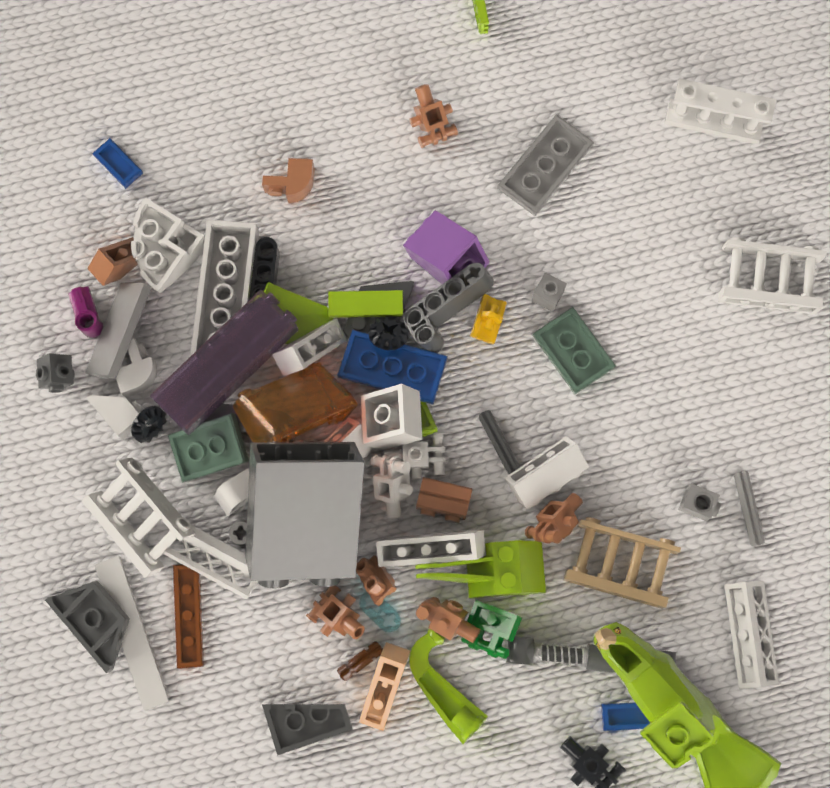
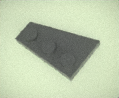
[262,704,353,756]

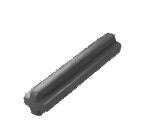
[479,410,520,475]

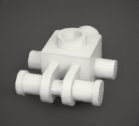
[384,434,446,479]
[371,454,413,518]

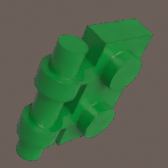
[461,600,522,659]

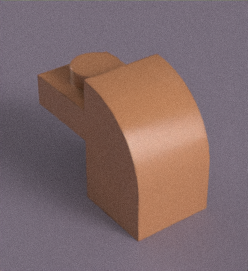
[262,158,315,203]

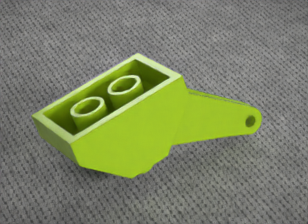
[415,540,546,599]

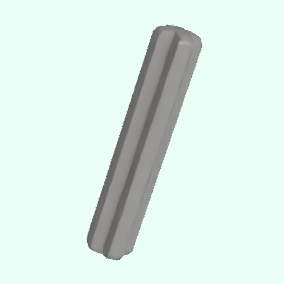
[734,471,765,546]

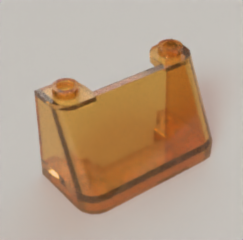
[233,362,358,443]

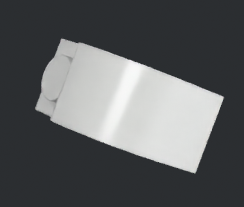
[116,337,157,398]

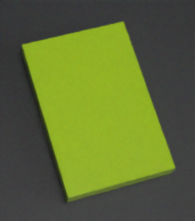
[260,283,334,345]

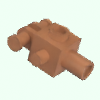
[409,84,458,148]
[525,493,583,544]
[306,585,365,639]
[416,597,481,643]

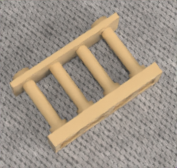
[563,517,681,609]

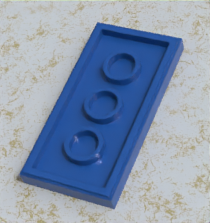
[337,330,448,405]

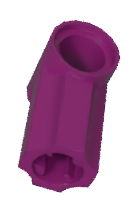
[68,286,103,338]

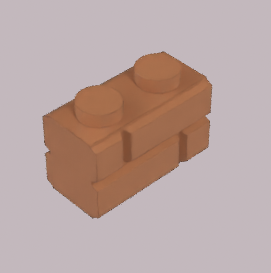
[416,477,472,523]

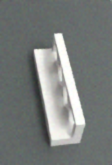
[163,525,258,599]
[724,581,779,689]

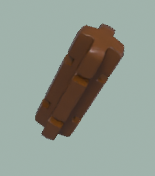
[337,641,383,681]

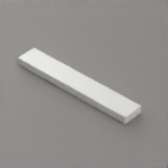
[94,556,170,711]

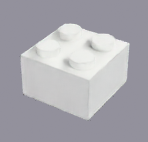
[361,384,423,450]

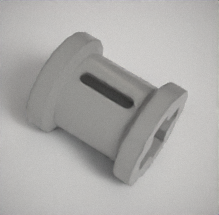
[229,521,247,547]

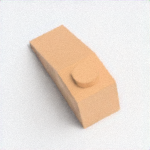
[359,642,410,731]

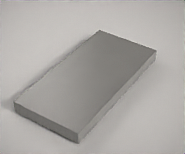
[497,115,594,216]
[85,283,151,379]

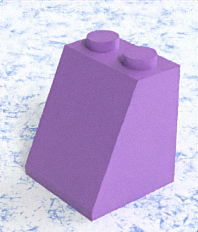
[403,210,490,294]

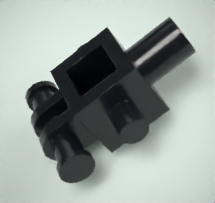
[560,736,627,788]

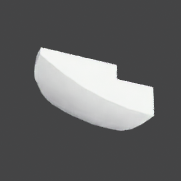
[131,197,205,293]

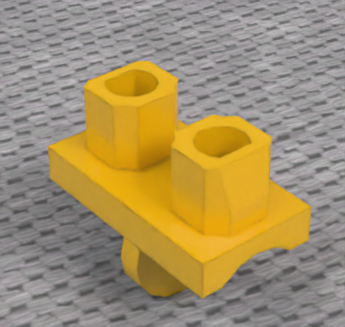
[470,294,507,345]

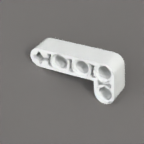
[215,440,301,518]

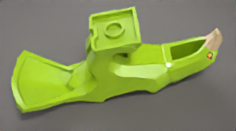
[593,622,782,788]

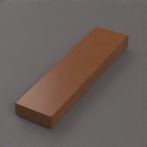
[173,564,204,669]

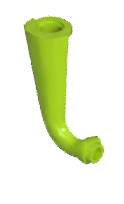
[409,629,488,744]

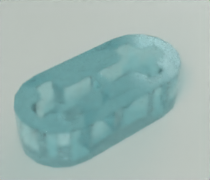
[359,592,401,633]

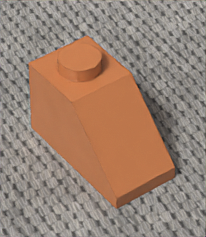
[87,237,138,286]

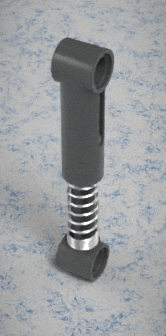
[506,637,676,673]

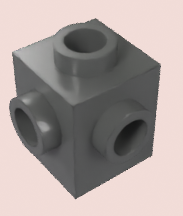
[36,353,75,393]

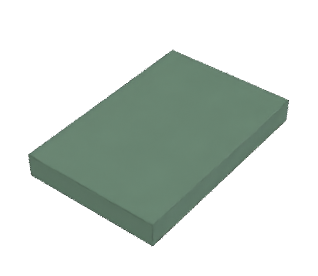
[532,307,616,395]
[168,413,249,483]

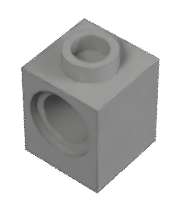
[532,273,567,312]
[678,483,721,521]

